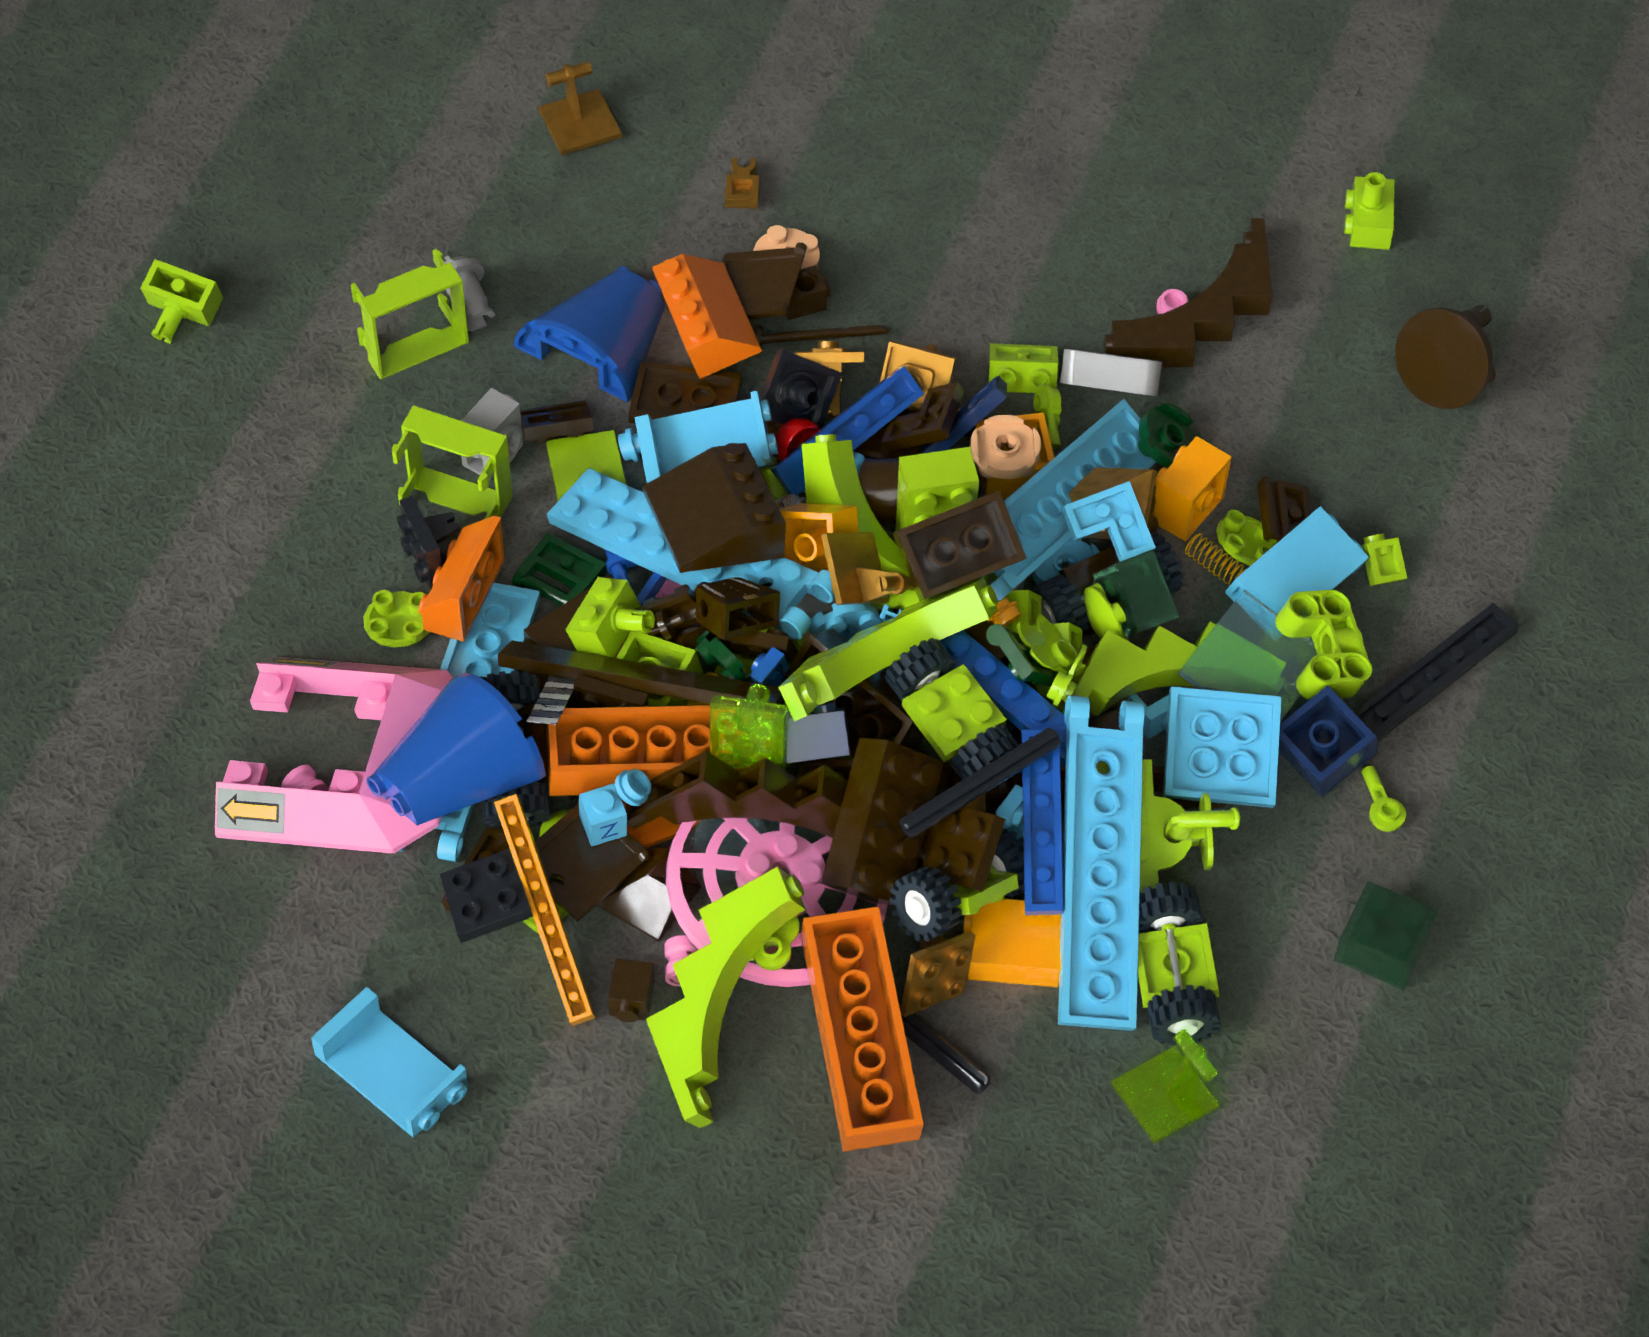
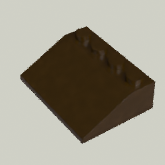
[643,443,786,573]

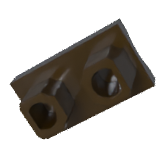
[634,584,699,640]

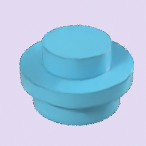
[618,428,641,462]
[615,769,651,806]

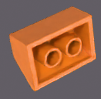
[419,516,505,642]

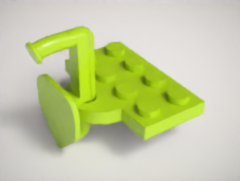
[1096,759,1240,893]

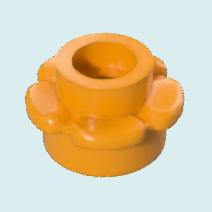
[987,598,1022,626]

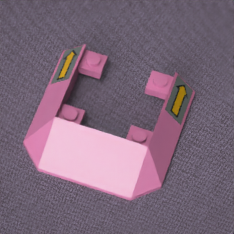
[215,656,453,854]

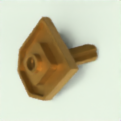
[880,340,957,412]
[794,341,864,419]

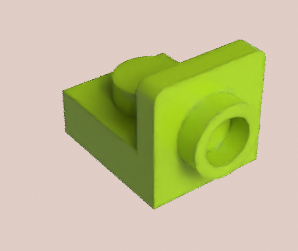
[1361,534,1407,586]

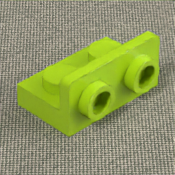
[988,343,1058,393]

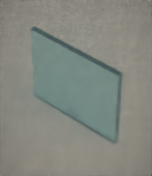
[1178,589,1317,721]

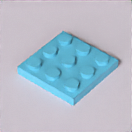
[1163,687,1281,808]

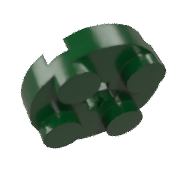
[1138,403,1202,469]
[695,630,753,682]

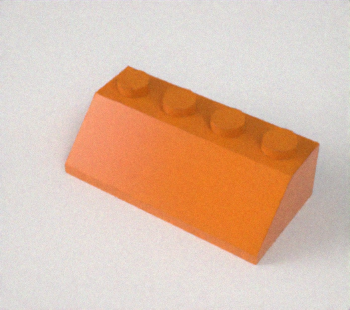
[652,253,762,379]

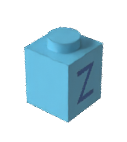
[579,783,627,847]

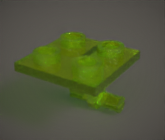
[1111,1029,1219,1144]

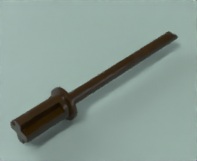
[753,325,888,353]

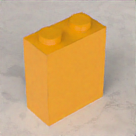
[963,899,1061,987]

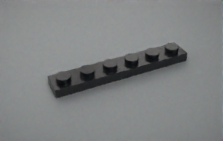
[1353,603,1519,742]

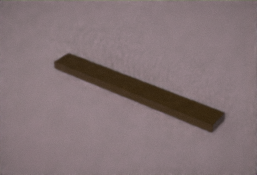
[498,640,785,715]

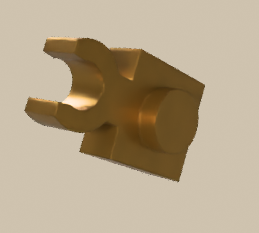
[725,157,759,209]

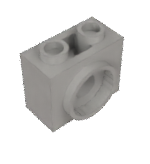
[461,388,523,481]

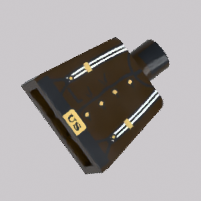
[694,577,780,640]

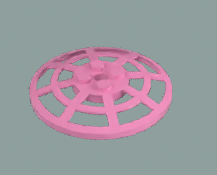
[666,818,888,987]

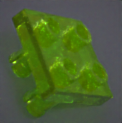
[710,684,787,770]

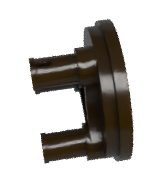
[1395,305,1496,409]

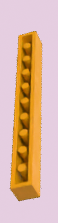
[494,794,596,1026]

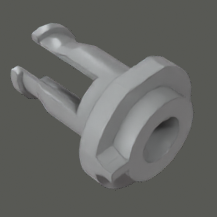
[438,255,495,331]

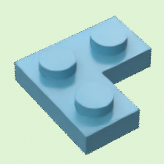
[1061,481,1156,562]

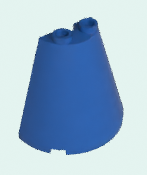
[514,266,665,402]
[367,673,546,825]

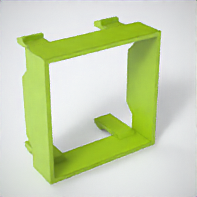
[351,249,469,380]
[392,405,513,519]

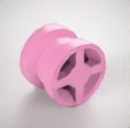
[281,765,329,791]

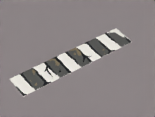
[527,675,576,725]

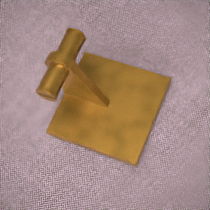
[538,61,622,156]
[821,532,915,605]
[900,931,976,1017]

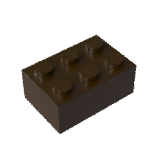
[893,490,1027,601]

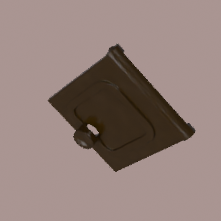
[722,243,807,318]
[535,800,652,922]

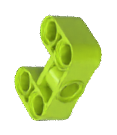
[1275,590,1372,700]

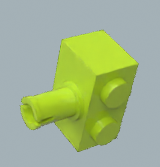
[1344,172,1395,250]
[140,259,223,344]
[565,577,655,658]

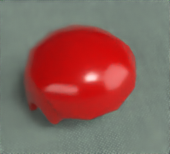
[775,418,821,462]

